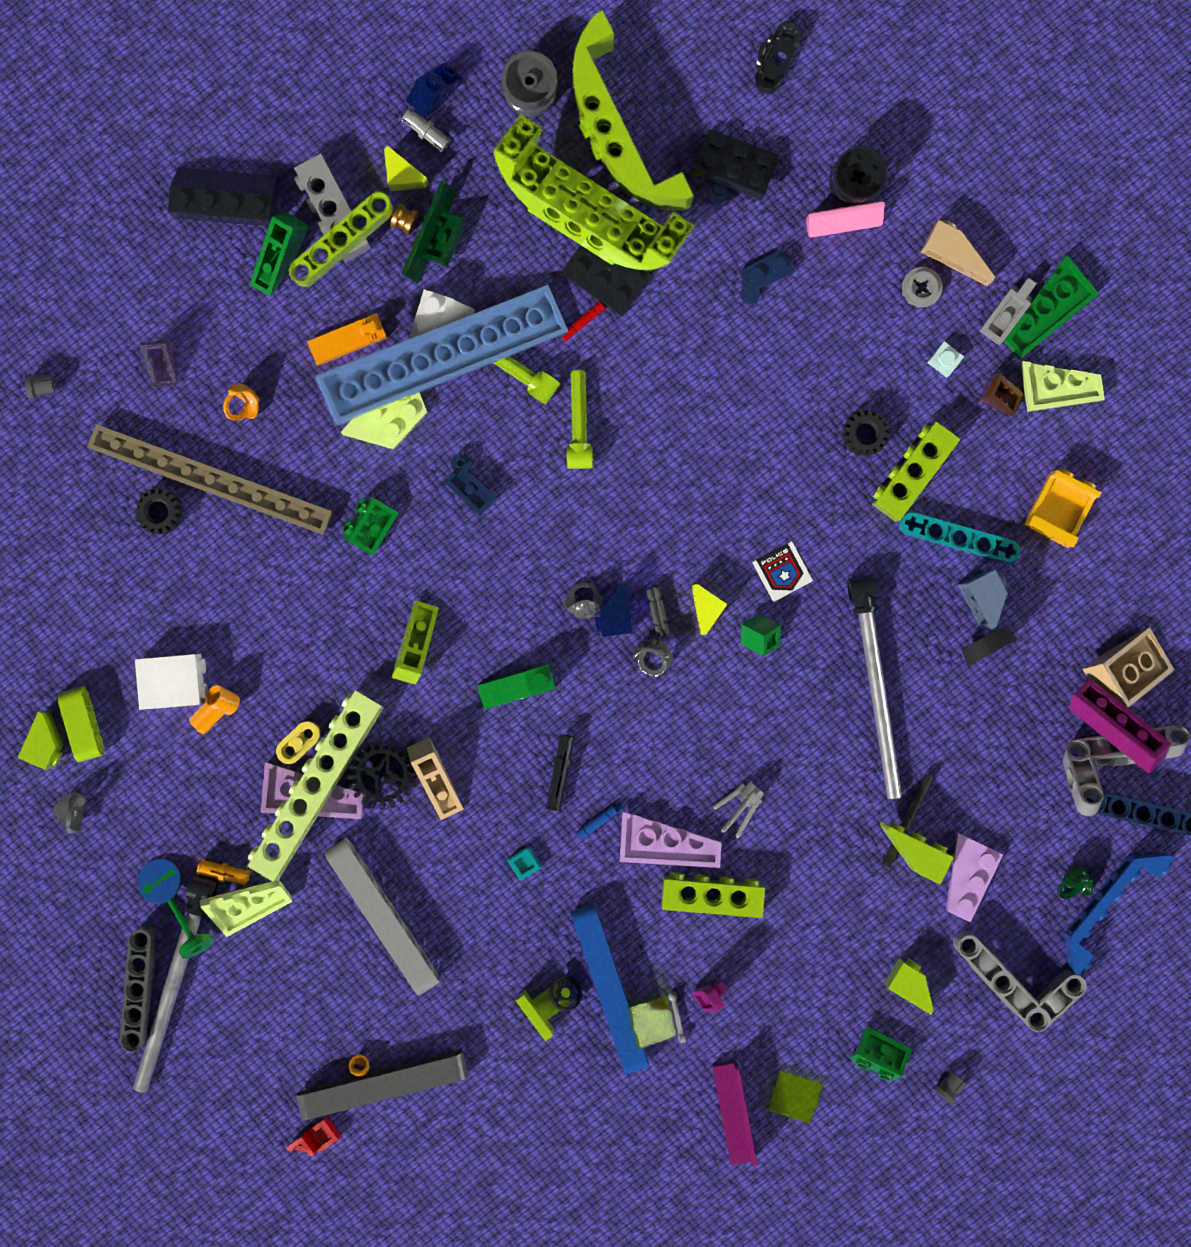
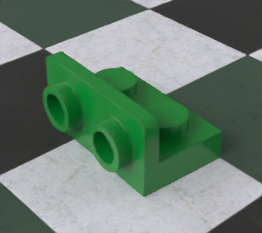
[342,494,398,556]
[850,1027,912,1081]

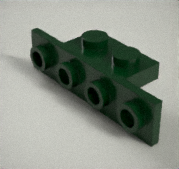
[402,181,467,284]

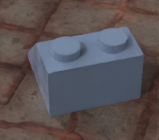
[958,570,1007,629]

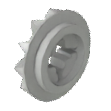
[902,267,942,308]

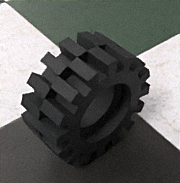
[842,410,890,457]
[134,488,184,534]

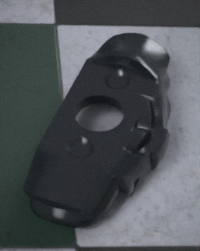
[755,21,803,94]

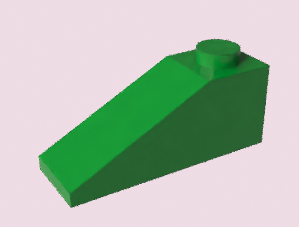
[250,213,309,296]
[477,664,556,710]

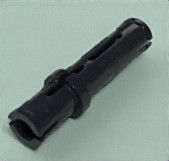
[546,734,575,811]

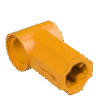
[189,685,240,734]

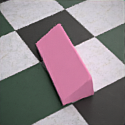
[806,201,885,237]

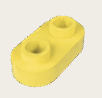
[276,721,321,764]

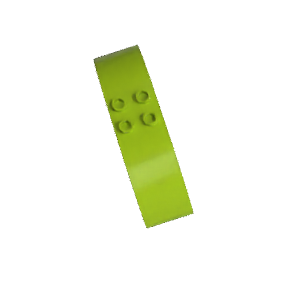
[573,10,693,211]

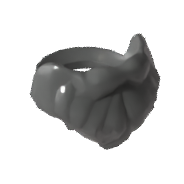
[563,582,605,619]
[632,638,673,676]
[52,792,86,834]

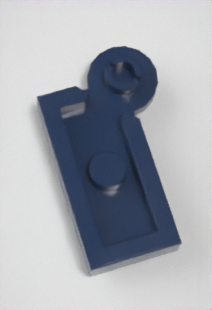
[738,249,795,304]
[443,454,497,516]

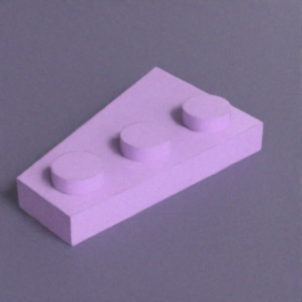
[946,832,1003,922]

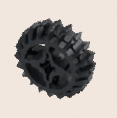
[347,741,416,810]

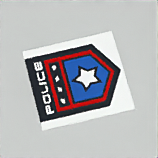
[752,541,813,602]

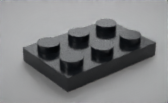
[692,129,780,201]
[561,245,651,318]

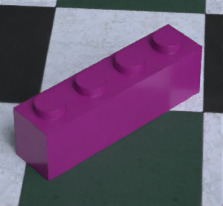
[1069,679,1172,774]

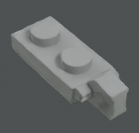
[979,278,1037,345]

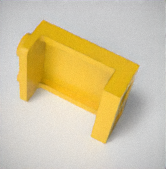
[1023,469,1101,548]

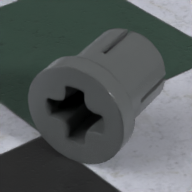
[25,374,56,399]
[933,1071,966,1106]

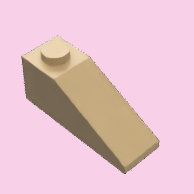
[921,220,995,286]
[407,737,464,820]

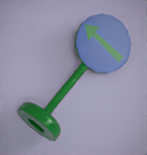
[137,859,214,959]

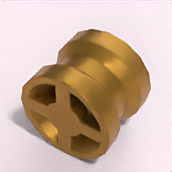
[390,203,419,235]

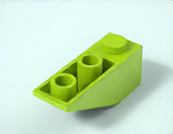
[880,821,954,885]

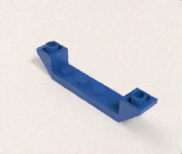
[1064,852,1175,976]

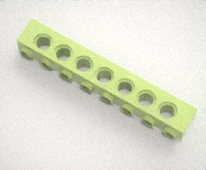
[248,691,383,882]

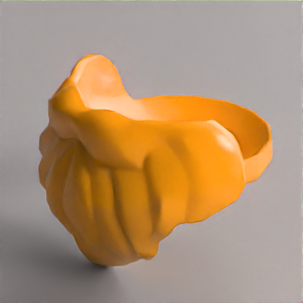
[223,383,259,421]

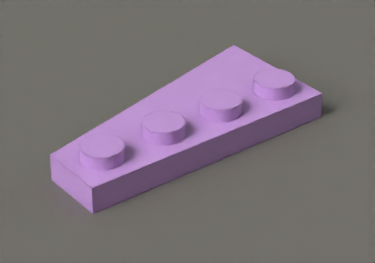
[261,762,364,819]
[620,811,722,868]

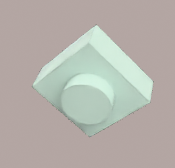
[927,341,964,378]

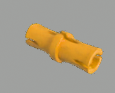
[197,859,250,886]

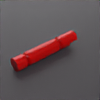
[562,301,605,342]

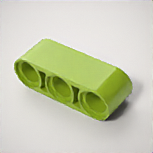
[57,686,104,762]

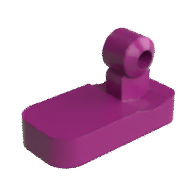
[692,980,728,1013]

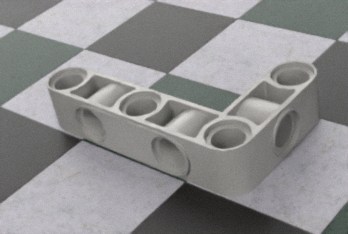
[1063,725,1190,816]
[953,931,1087,1032]

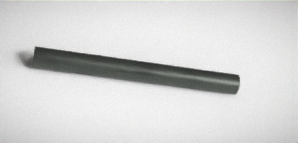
[882,774,934,868]

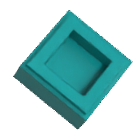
[507,846,542,881]

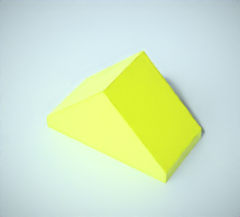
[384,146,429,191]
[691,584,727,635]

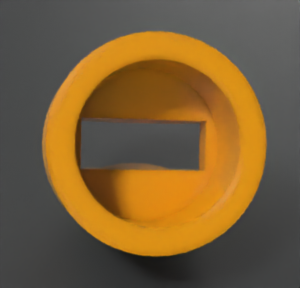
[349,1055,370,1077]

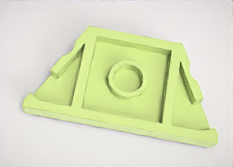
[341,392,428,450]

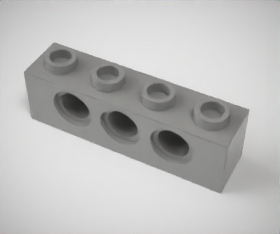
[294,154,371,262]

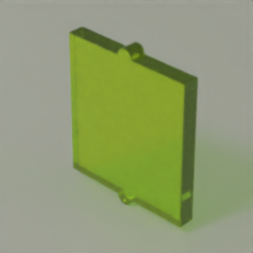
[628,995,676,1049]
[768,1070,822,1124]

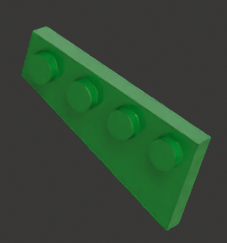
[1004,256,1099,360]

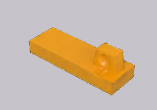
[307,313,387,366]

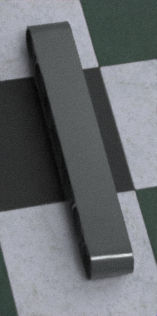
[295,1051,469,1120]

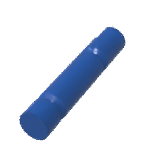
[576,802,624,840]

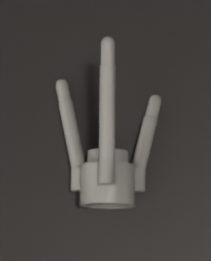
[713,781,765,838]

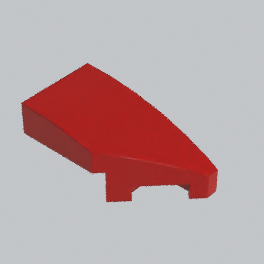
[286,1116,342,1156]

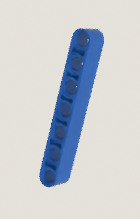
[571,903,650,1075]

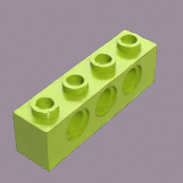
[872,422,961,522]
[661,872,765,918]

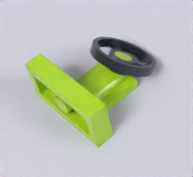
[516,975,582,1042]

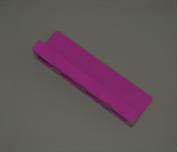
[712,1060,757,1167]

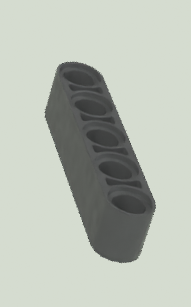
[120,925,157,1052]

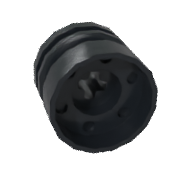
[829,146,888,206]

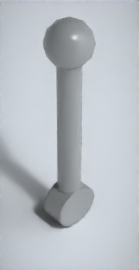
[668,991,686,1044]

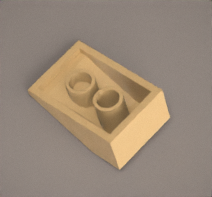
[1083,627,1174,708]

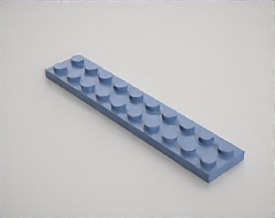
[315,285,568,426]

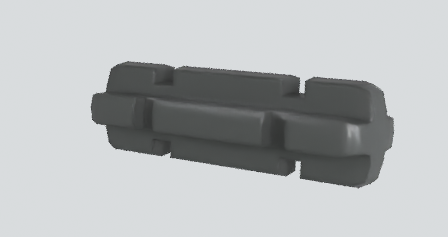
[647,587,669,636]

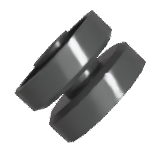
[501,51,558,117]

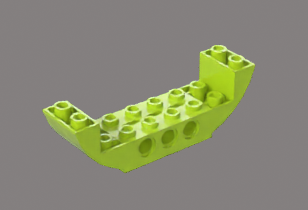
[494,114,695,270]

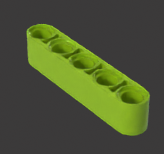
[289,192,393,287]

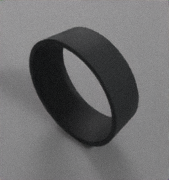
[961,625,1017,666]

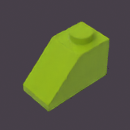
[18,710,63,770]
[884,958,934,1015]

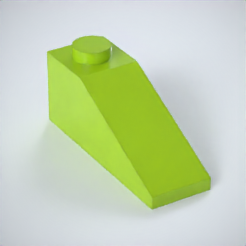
[392,600,439,685]

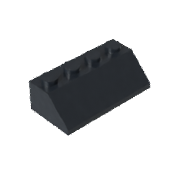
[168,168,279,227]

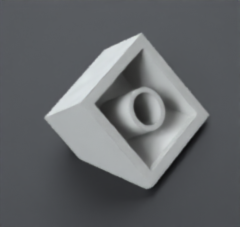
[409,290,475,339]

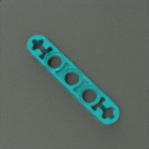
[899,512,1020,563]

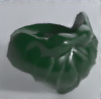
[1057,863,1094,899]

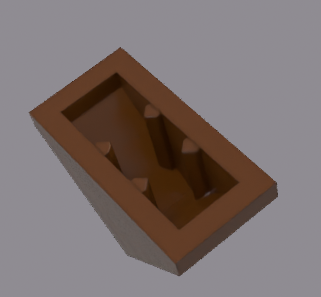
[978,373,1025,417]

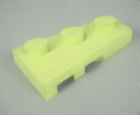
[1020,361,1105,412]
[200,880,293,937]

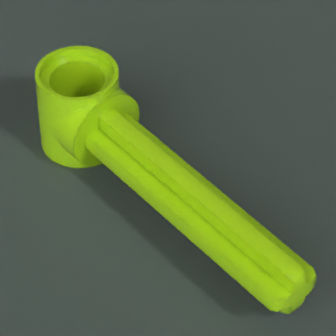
[494,356,560,405]
[567,370,593,469]

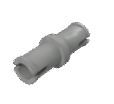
[401,108,451,152]

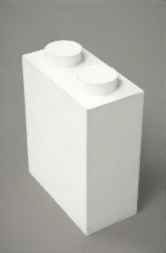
[135,654,208,710]

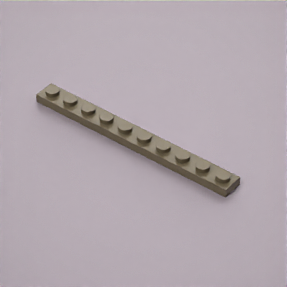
[87,424,333,535]

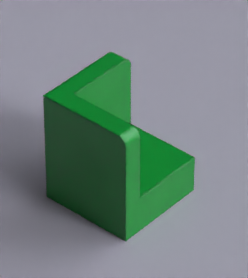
[741,614,781,656]

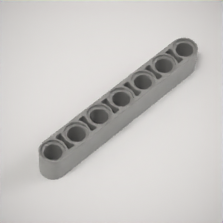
[324,838,441,996]

